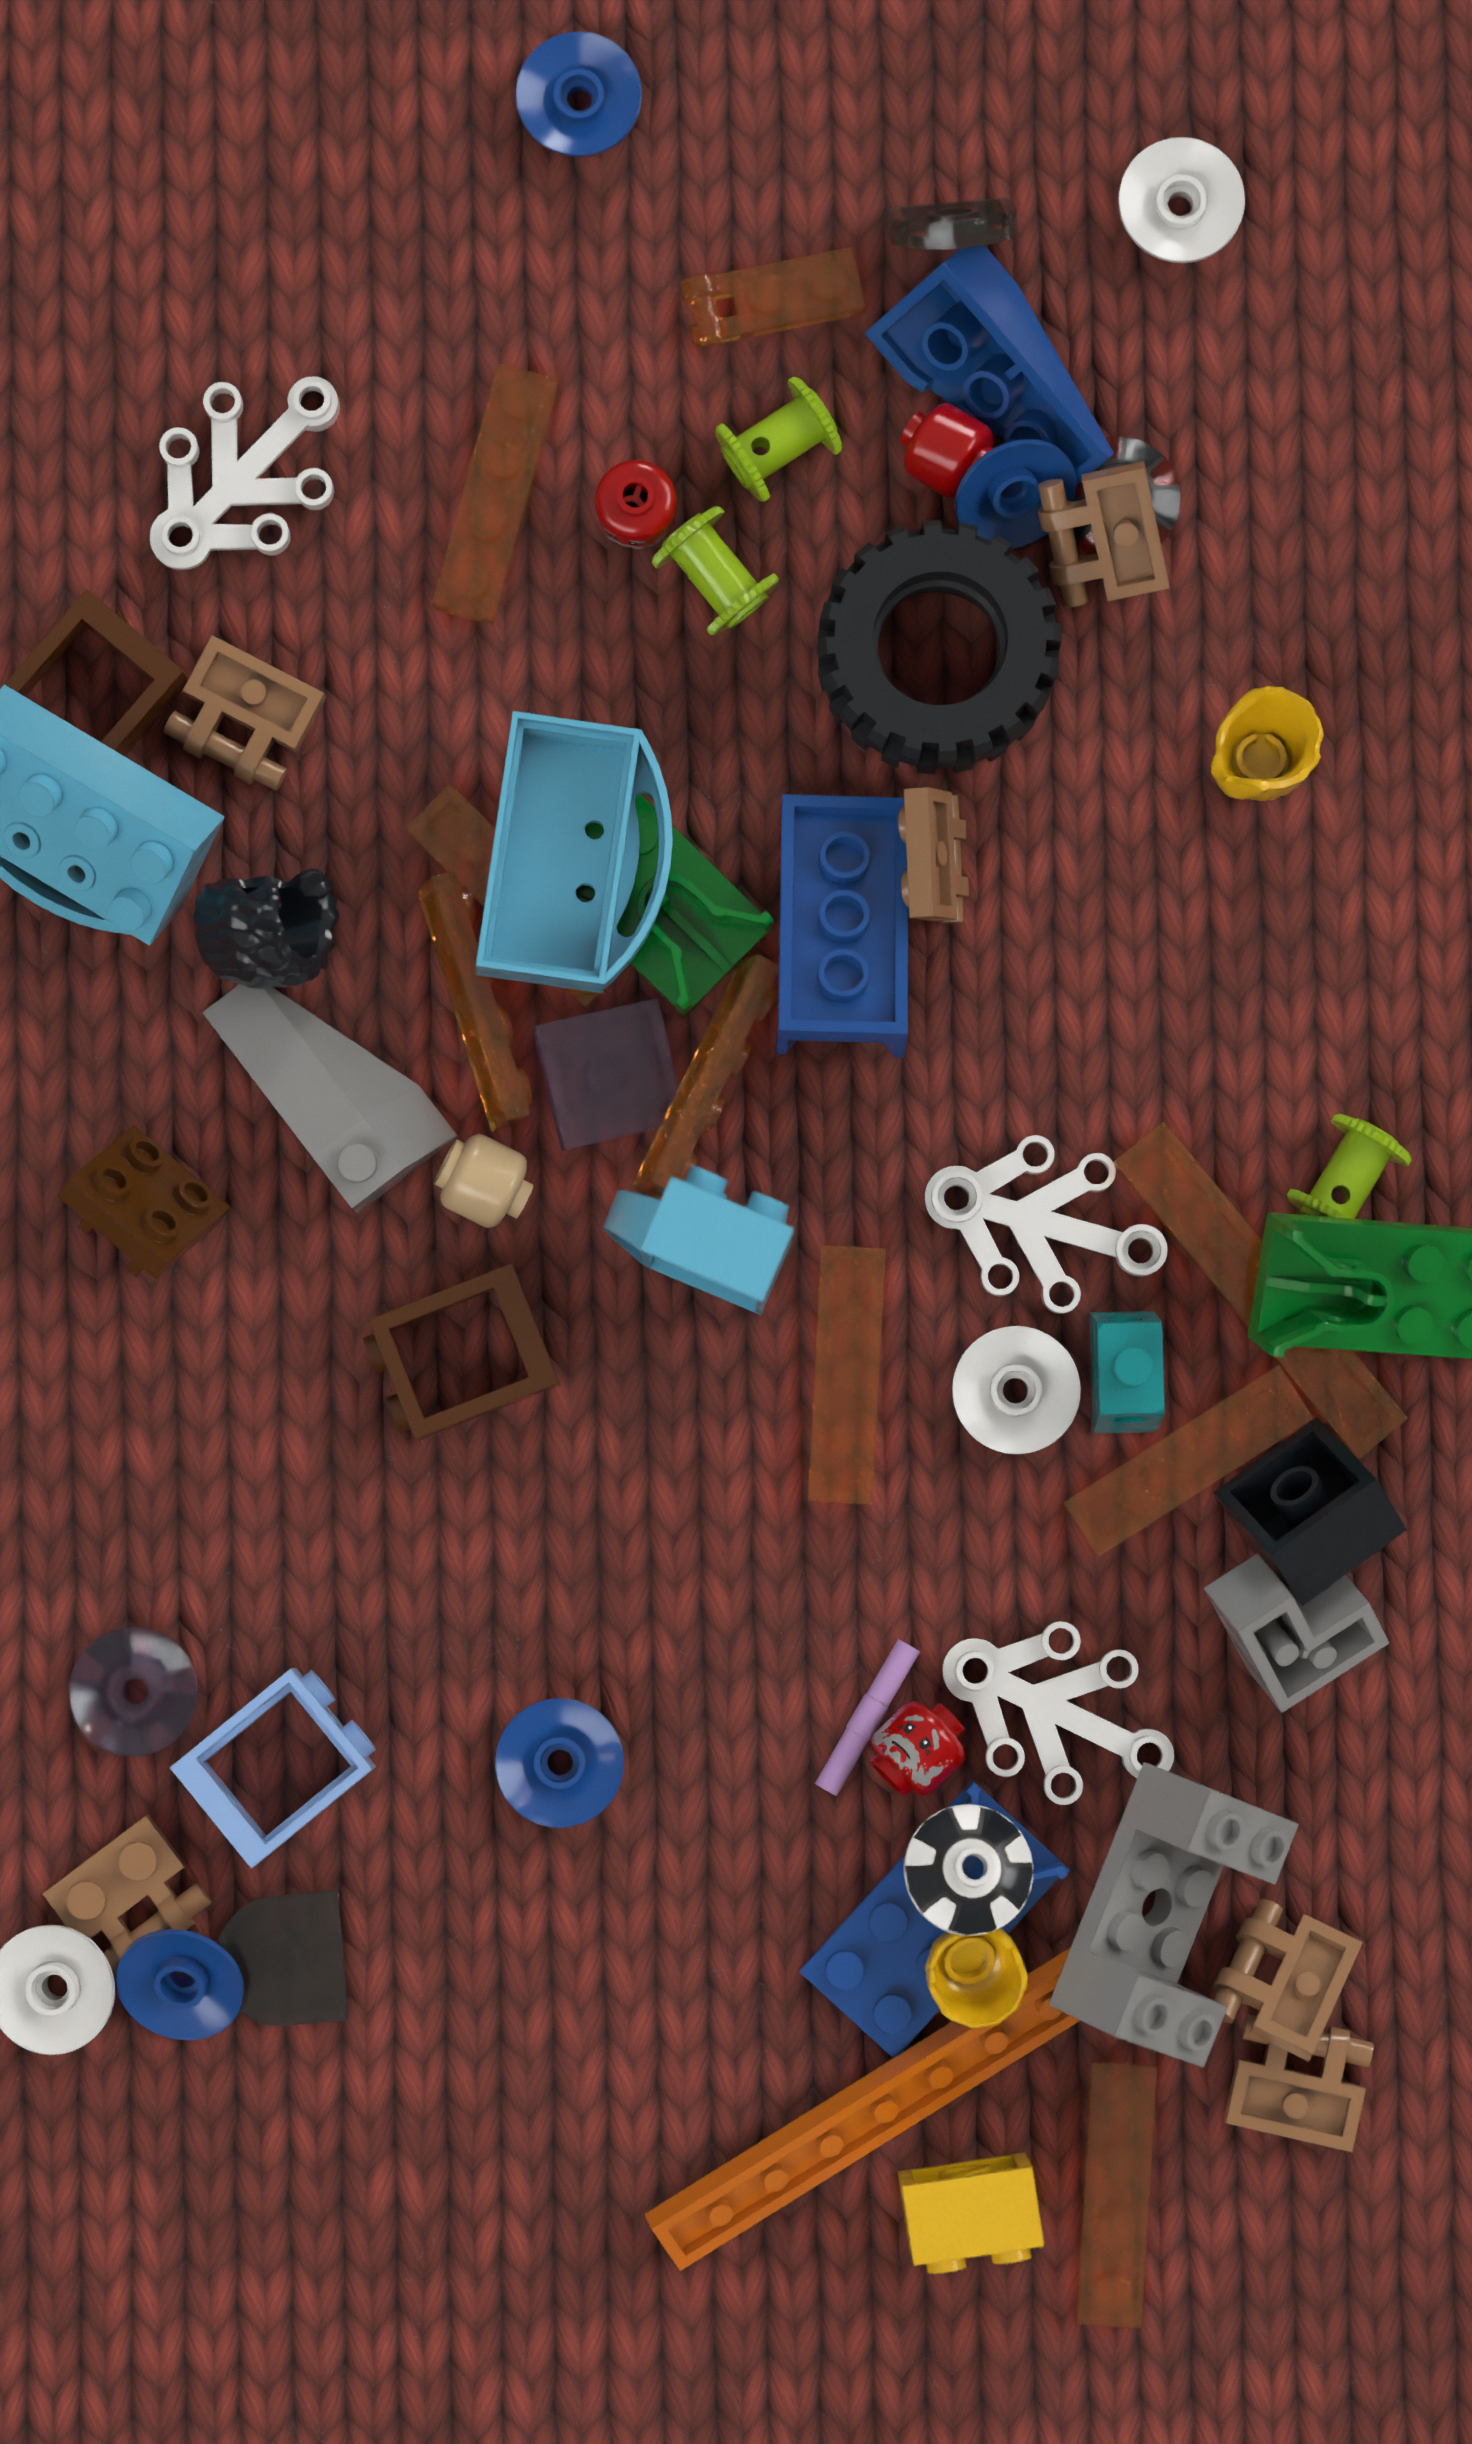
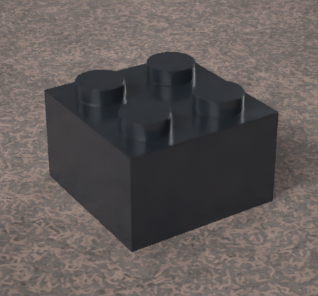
[1213,1417,1407,1606]

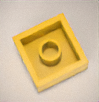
[898,2152,1044,2274]

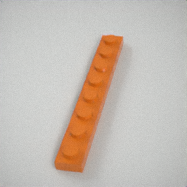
[644,1947,1081,2271]

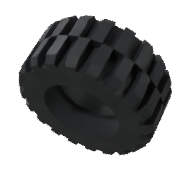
[816,520,1062,775]

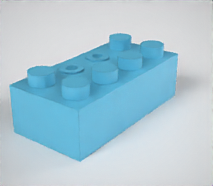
[0,684,225,946]
[476,711,673,993]
[602,1166,794,1315]

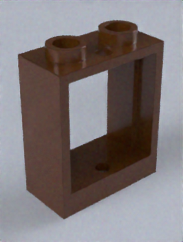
[5,589,188,756]
[363,1263,561,1441]

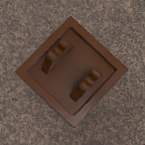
[58,1126,230,1280]

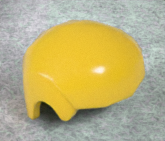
[925,1928,1028,2029]

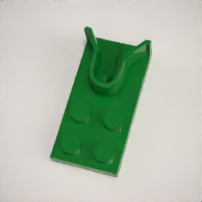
[576,794,774,1018]
[1247,1212,1472,1359]

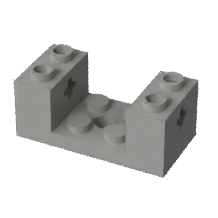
[1049,1762,1299,2068]

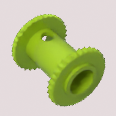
[715,376,842,502]
[652,506,779,636]
[1287,1114,1412,1219]

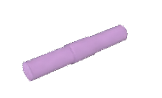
[815,1639,920,1796]

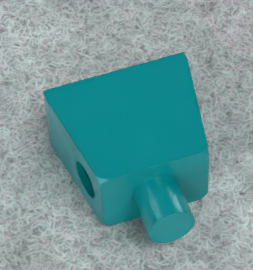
[1090,1311,1164,1434]

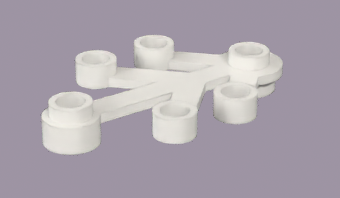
[150,376,340,570]
[925,1135,1168,1314]
[942,1621,1174,1805]

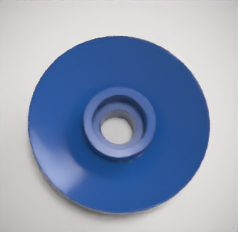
[516,32,642,157]
[955,439,1077,549]
[495,1698,624,1828]
[116,1929,244,2040]

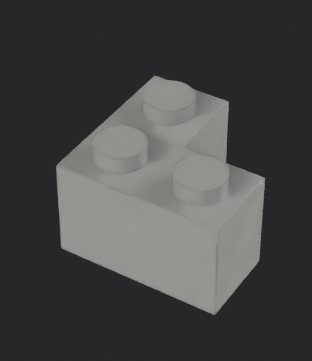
[1204,1553,1389,1713]

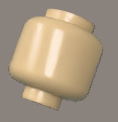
[434,1134,534,1228]

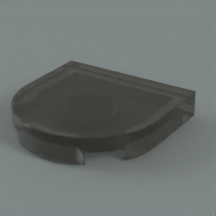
[886,197,1018,249]
[217,1890,349,2026]

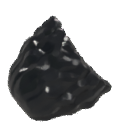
[193,869,340,989]

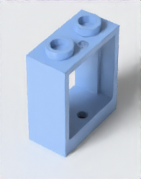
[170,1668,376,1868]

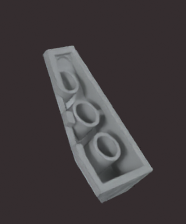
[202,984,458,1214]

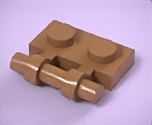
[1037,461,1170,607]
[164,635,326,791]
[898,787,969,924]
[43,1814,212,1977]
[1213,1899,1363,2061]
[1223,2014,1374,2152]

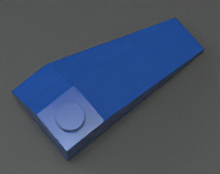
[865,236,1114,484]

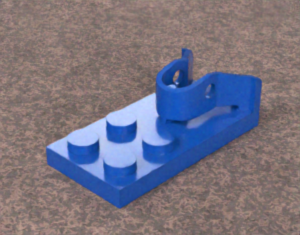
[776,794,908,1058]
[799,1780,1070,2058]

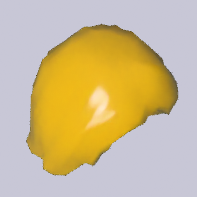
[1211,686,1324,801]

